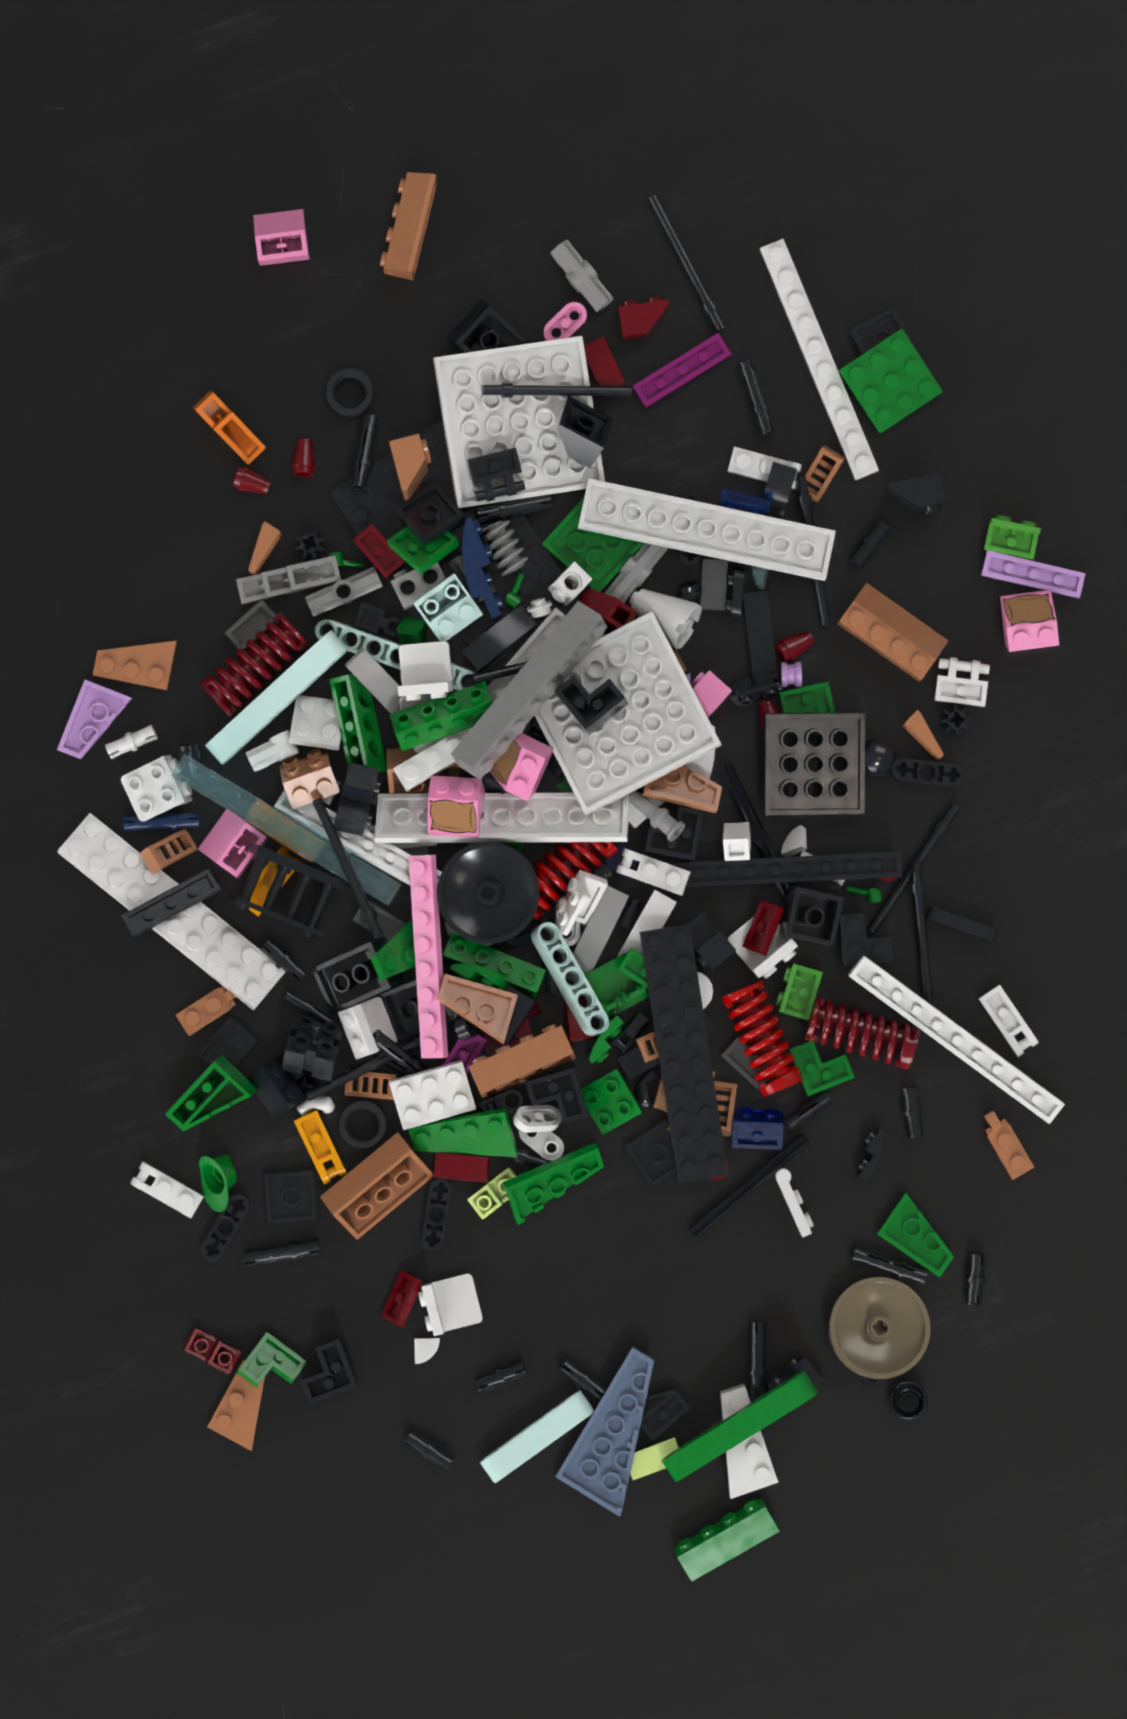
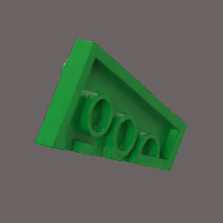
[408,1108,518,1157]
[503,1143,604,1225]

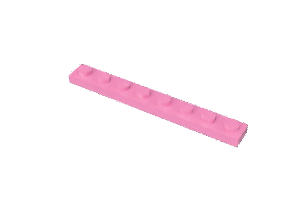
[409,854,448,1058]

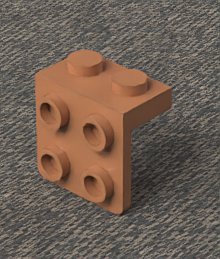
[279,748,340,809]

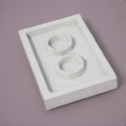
[389,1060,476,1130]

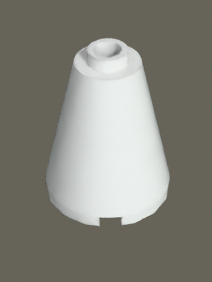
[629,589,702,649]

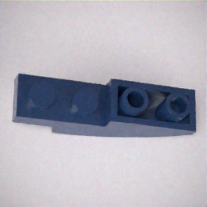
[462,516,504,618]

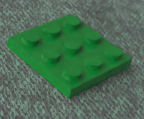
[838,329,943,434]
[542,496,644,592]

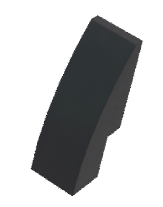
[462,605,537,672]

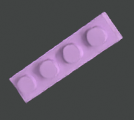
[981,550,1086,599]

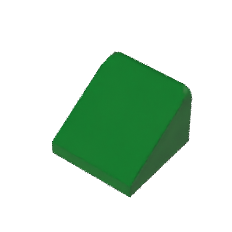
[396,617,426,645]

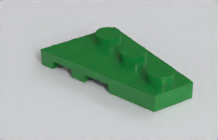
[370,918,416,981]
[877,1192,954,1278]

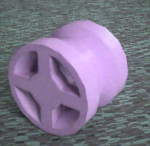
[780,662,802,687]

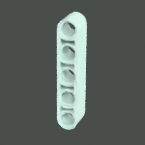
[531,922,609,1036]
[479,1390,595,1483]

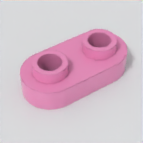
[544,302,587,341]

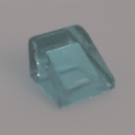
[751,566,768,591]

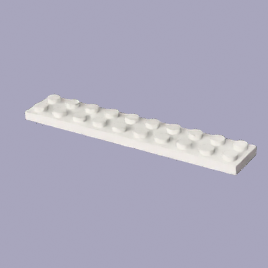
[578,478,836,581]
[374,793,630,843]
[57,813,285,1011]

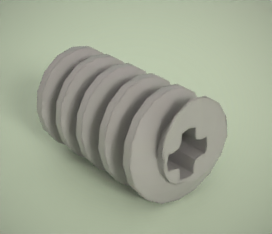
[482,520,529,577]

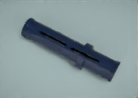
[123,811,201,832]

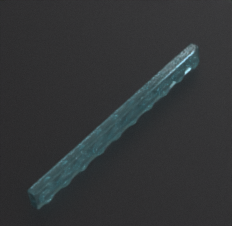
[171,754,401,906]

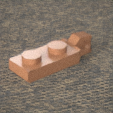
[176,986,237,1036]
[984,1111,1034,1180]

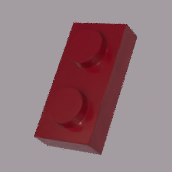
[353,524,405,579]
[742,900,784,956]
[381,1270,423,1327]

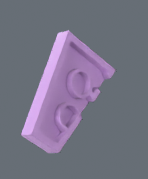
[57,680,133,759]

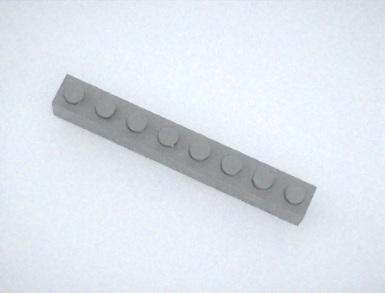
[451,601,607,780]

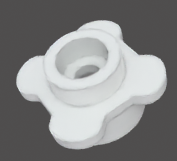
[527,598,552,618]

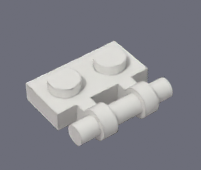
[934,657,990,707]

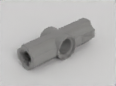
[550,239,613,313]
[604,543,668,603]
[305,567,383,617]

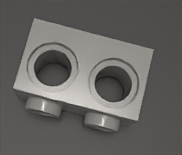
[391,562,446,611]

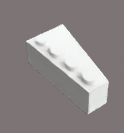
[720,1383,778,1499]

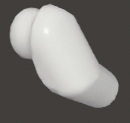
[295,1095,335,1116]

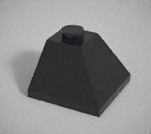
[557,396,613,468]

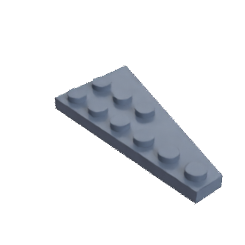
[556,1346,655,1517]

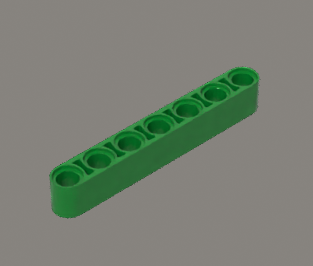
[661,1371,819,1482]

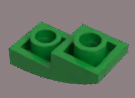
[450,964,508,991]
[587,1014,624,1064]

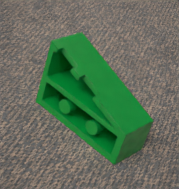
[165,1055,258,1132]

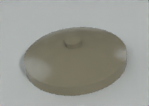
[829,1277,930,1379]

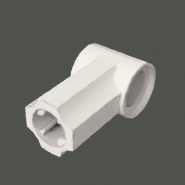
[246,730,300,772]

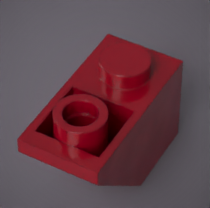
[618,296,669,340]
[579,588,637,634]

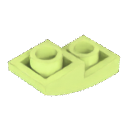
[467,1167,516,1220]
[630,1437,679,1480]

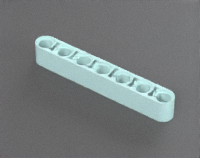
[315,620,482,691]
[205,630,348,765]

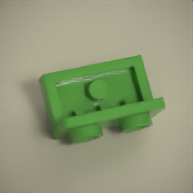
[983,515,1041,561]
[776,963,823,1021]

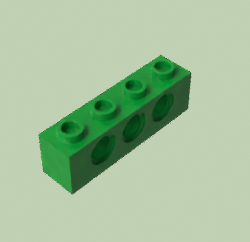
[329,674,387,773]
[442,932,546,999]

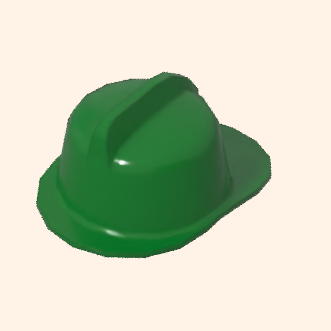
[199,1155,237,1212]

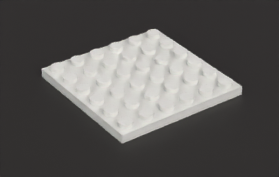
[433,336,605,508]
[535,611,721,816]

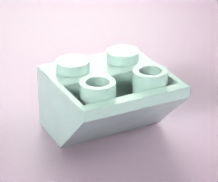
[413,573,483,641]

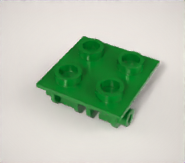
[584,953,649,1018]
[581,1069,642,1135]

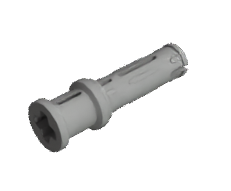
[629,790,685,842]

